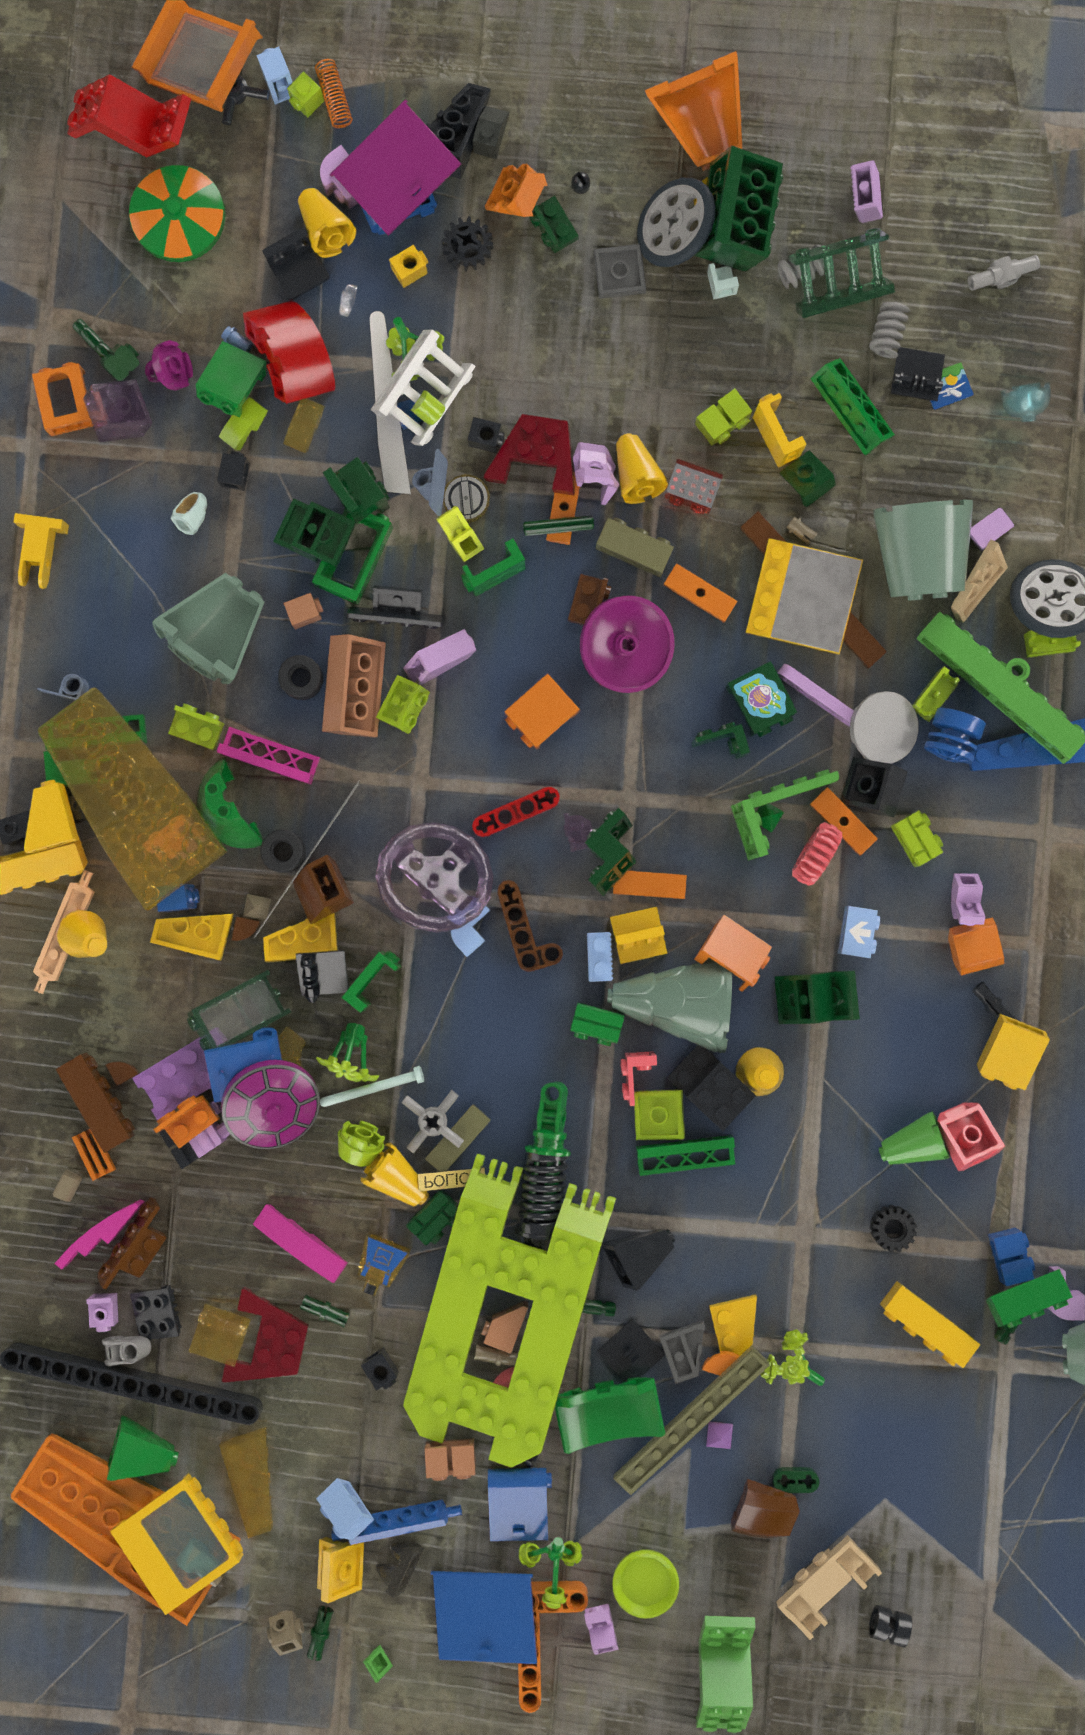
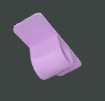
[970,508,1014,551]

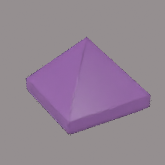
[706,1421,733,1449]

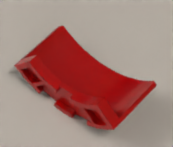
[243,301,336,404]

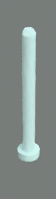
[320,1066,424,1107]

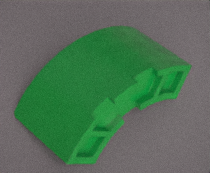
[555,1377,665,1454]

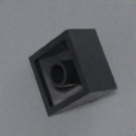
[840,757,908,818]

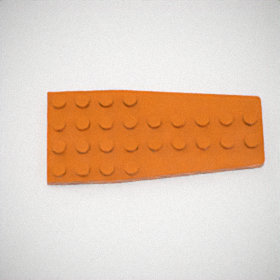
[11,1434,241,1626]

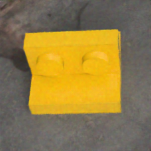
[610,907,668,964]
[317,1537,364,1603]

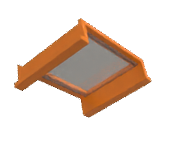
[132,0,263,112]

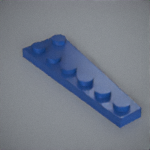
[969,718,1085,771]

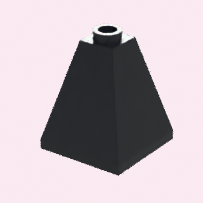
[601,1229,675,1291]

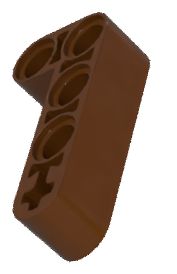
[498,880,563,972]

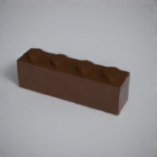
[56,1053,135,1153]

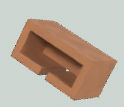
[425,1438,476,1481]

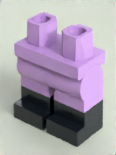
[159,1101,230,1169]

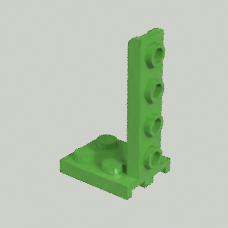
[731,769,839,861]

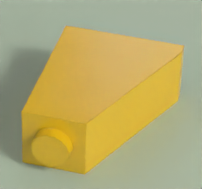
[24,780,79,854]

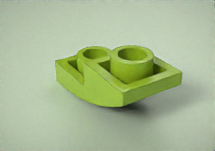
[219,397,268,451]

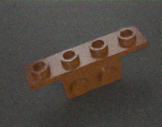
[97,1197,167,1289]

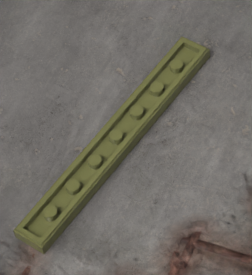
[613,1345,770,1495]

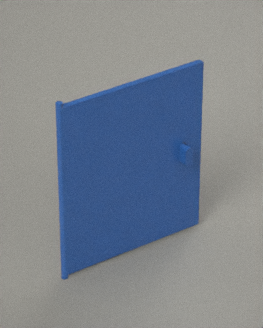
[431,1571,537,1664]

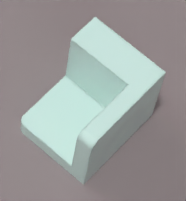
[707,263,739,300]

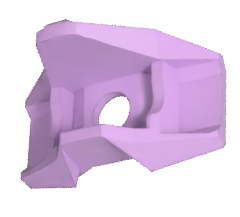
[573,442,619,505]

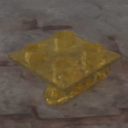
[188,1304,251,1367]

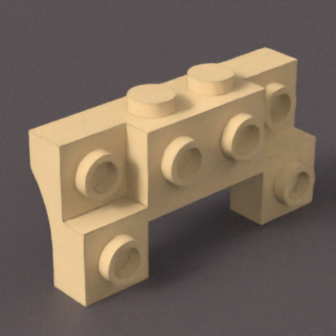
[776,1535,882,1640]

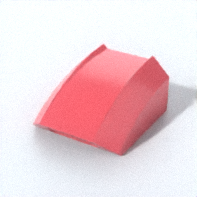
[937,1102,1005,1171]

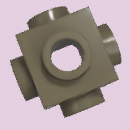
[267,1610,304,1656]

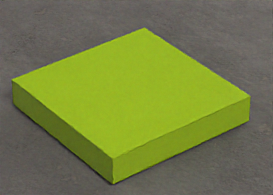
[634,1090,685,1140]

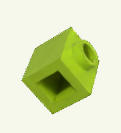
[287,71,324,118]

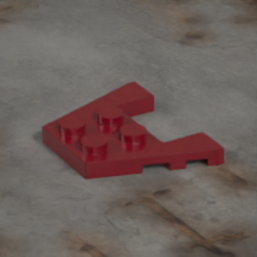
[484,414,575,496]
[221,1287,309,1383]

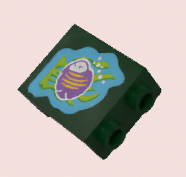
[726,661,797,738]

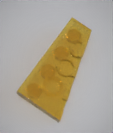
[219,1427,273,1538]

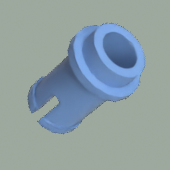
[221,326,253,353]

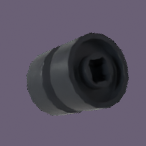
[869,1605,912,1648]

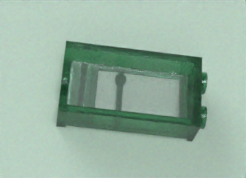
[187,970,291,1051]

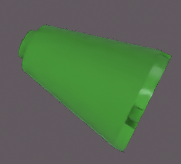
[878,1111,950,1165]

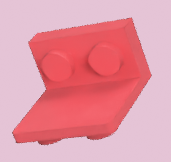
[621,1051,657,1106]

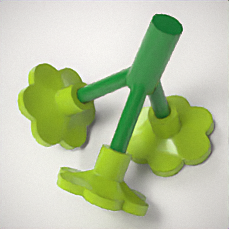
[386,317,444,381]

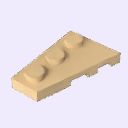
[951,539,1008,623]

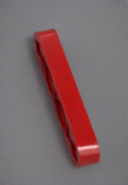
[472,787,560,837]

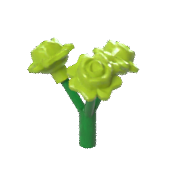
[760,1329,825,1386]

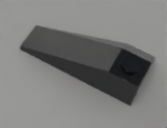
[426,83,491,179]

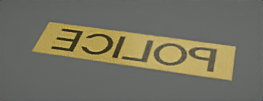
[418,1168,485,1191]

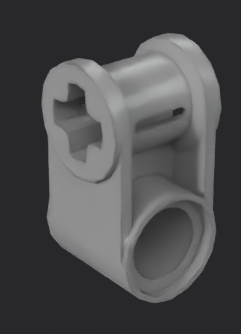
[102,1335,151,1366]

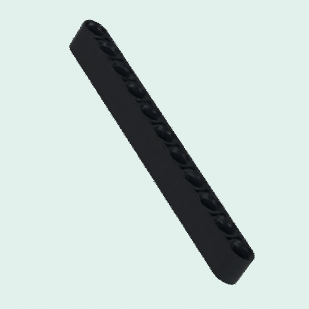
[0,1342,263,1425]

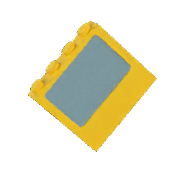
[110,1473,243,1615]

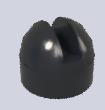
[571,172,590,194]

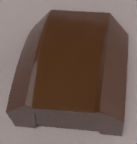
[731,1479,800,1538]

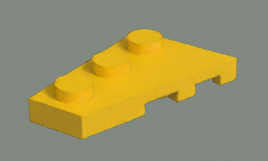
[263,913,338,963]
[150,914,234,960]
[709,1295,757,1356]

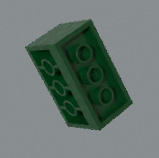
[695,145,783,272]

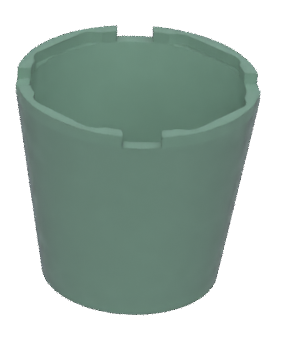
[873,500,973,601]

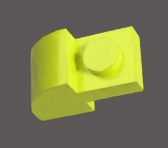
[436,506,484,562]

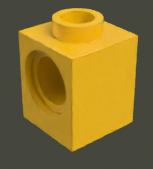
[389,244,428,288]

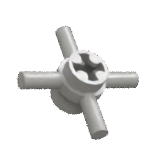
[401,1090,464,1153]

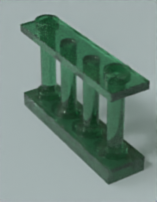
[788,228,895,318]

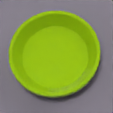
[612,1550,679,1618]

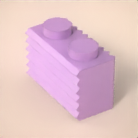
[850,161,883,223]

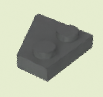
[659,1320,705,1384]

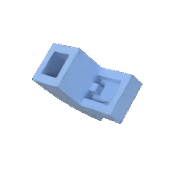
[451,903,490,957]

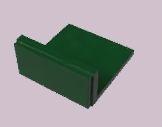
[779,450,836,507]

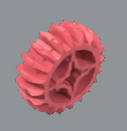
[792,822,842,886]

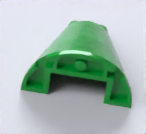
[197,757,263,849]

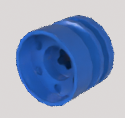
[924,708,986,764]

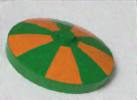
[129,165,226,262]

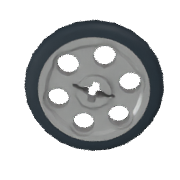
[637,178,715,267]
[1010,559,1085,638]

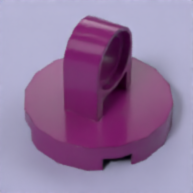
[145,340,193,391]

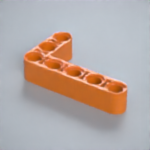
[518,1581,588,1713]

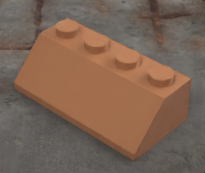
[322,634,386,738]

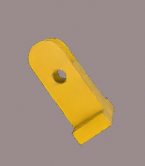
[13,513,69,589]

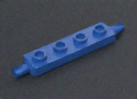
[331,1499,462,1545]

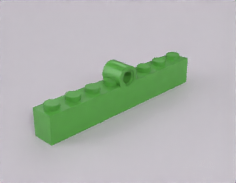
[916,612,1085,764]

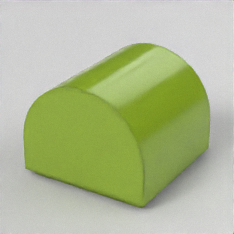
[411,390,445,425]

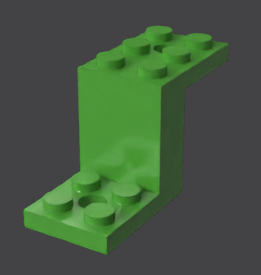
[696,1616,755,1733]

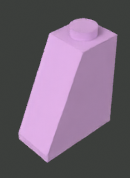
[403,629,476,685]

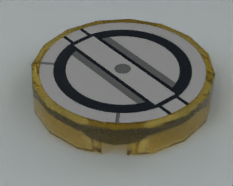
[443,474,490,523]

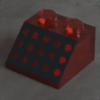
[664,459,723,514]

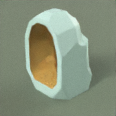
[171,492,207,535]

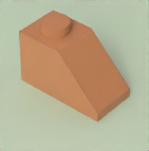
[481,1301,528,1354]

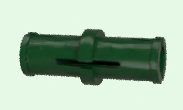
[300,1294,350,1328]
[306,1606,334,1661]

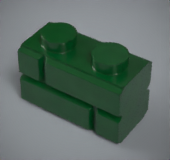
[100,343,140,381]
[406,1189,459,1246]

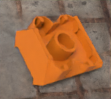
[485,164,548,217]
[948,917,1004,975]

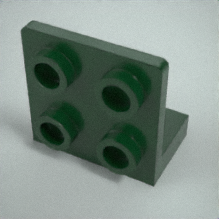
[691,722,750,759]

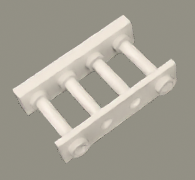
[371,330,475,446]

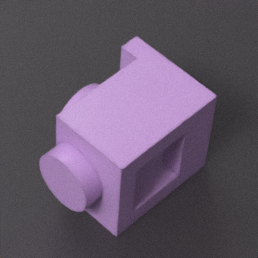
[87,1293,118,1332]

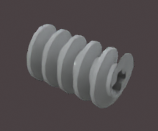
[778,244,833,289]
[869,302,910,358]

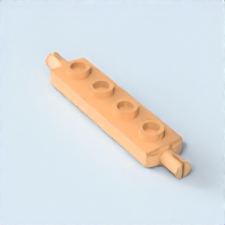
[33,870,95,994]

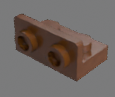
[568,574,612,626]

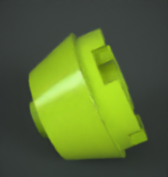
[338,1121,385,1167]

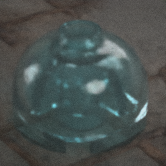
[1001,382,1051,422]

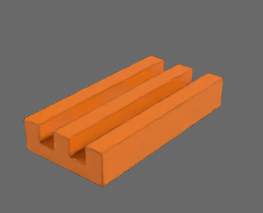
[72,1129,116,1181]

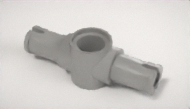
[967,255,1040,291]

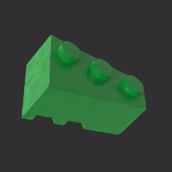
[986,1269,1073,1329]

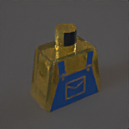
[358,1232,411,1296]

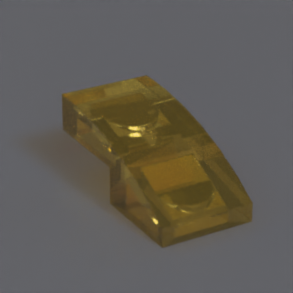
[283,398,325,453]

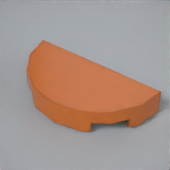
[702,1351,740,1376]

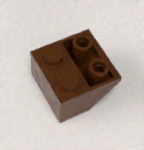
[292,854,354,924]

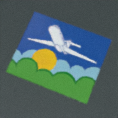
[931,362,974,410]

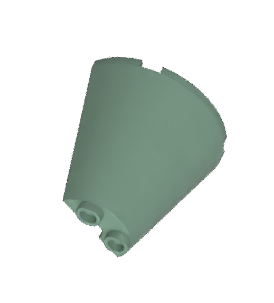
[152,573,264,684]

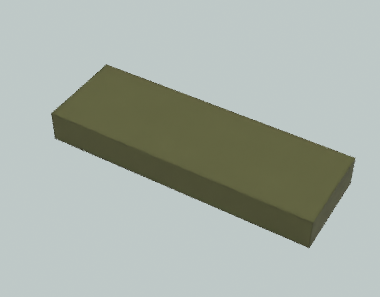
[425,1104,491,1172]

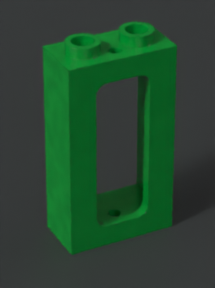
[312,509,393,606]

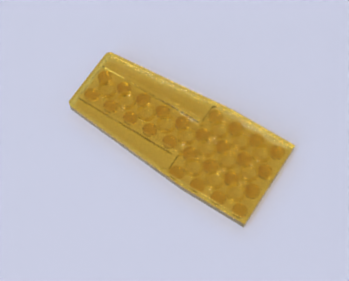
[38,688,227,911]

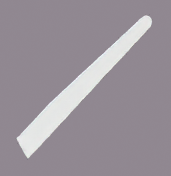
[370,311,411,494]
[254,781,359,938]

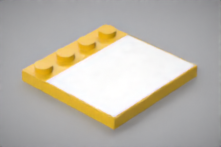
[746,538,863,655]

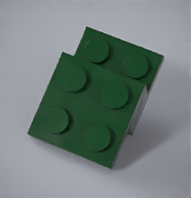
[322,457,390,524]
[273,498,356,567]
[585,808,636,896]
[774,970,860,1024]

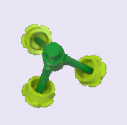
[519,1537,582,1609]

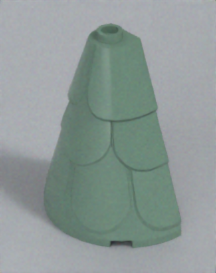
[607,959,732,1053]

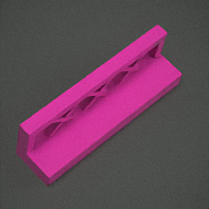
[217,727,320,785]

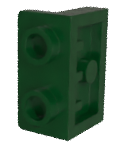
[529,195,579,254]

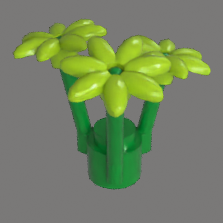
[316,1023,379,1082]

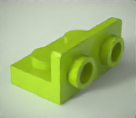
[376,675,430,734]
[168,703,224,751]

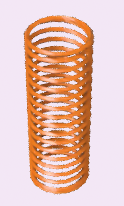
[315,59,353,128]

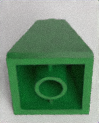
[107,1415,179,1481]

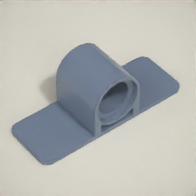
[412,449,448,516]
[37,674,107,709]

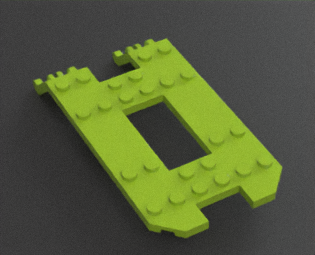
[403,1153,616,1468]

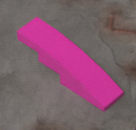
[54,1199,144,1269]
[253,1204,348,1283]

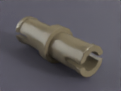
[474,1344,519,1367]

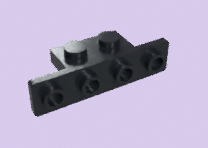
[347,585,445,629]

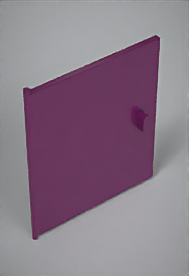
[329,99,461,236]

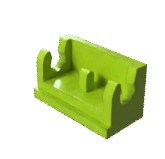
[1024,630,1081,658]
[912,666,960,722]

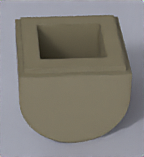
[52,1169,82,1202]

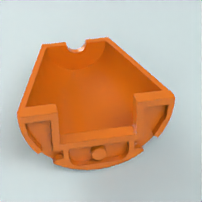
[645,51,742,171]

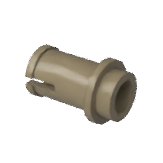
[786,516,818,545]

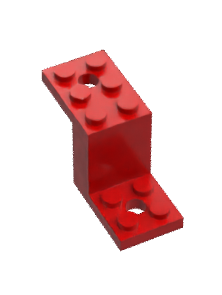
[67,74,191,158]

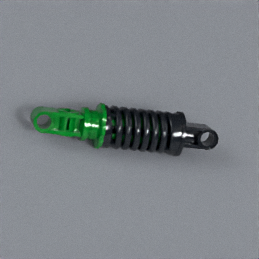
[515,1081,571,1251]

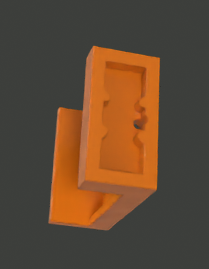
[32,362,97,436]

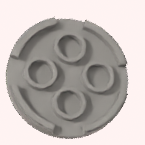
[850,691,918,763]

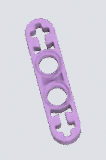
[777,664,853,727]

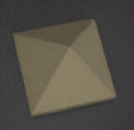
[242,894,271,922]

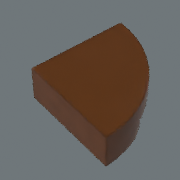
[232,917,261,941]
[106,1061,140,1086]

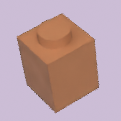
[284,593,323,629]

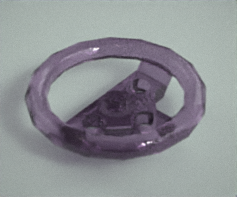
[375,822,494,933]

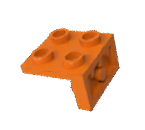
[153,1095,220,1148]

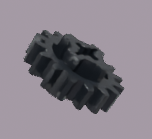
[442,216,493,272]

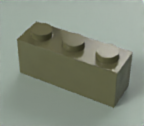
[596,518,674,578]

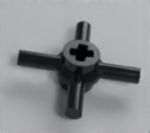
[198,68,270,126]

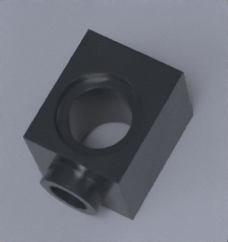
[468,417,505,453]
[217,451,250,491]
[361,1347,399,1391]

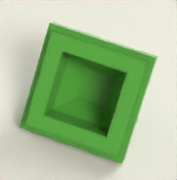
[363,1645,393,1683]

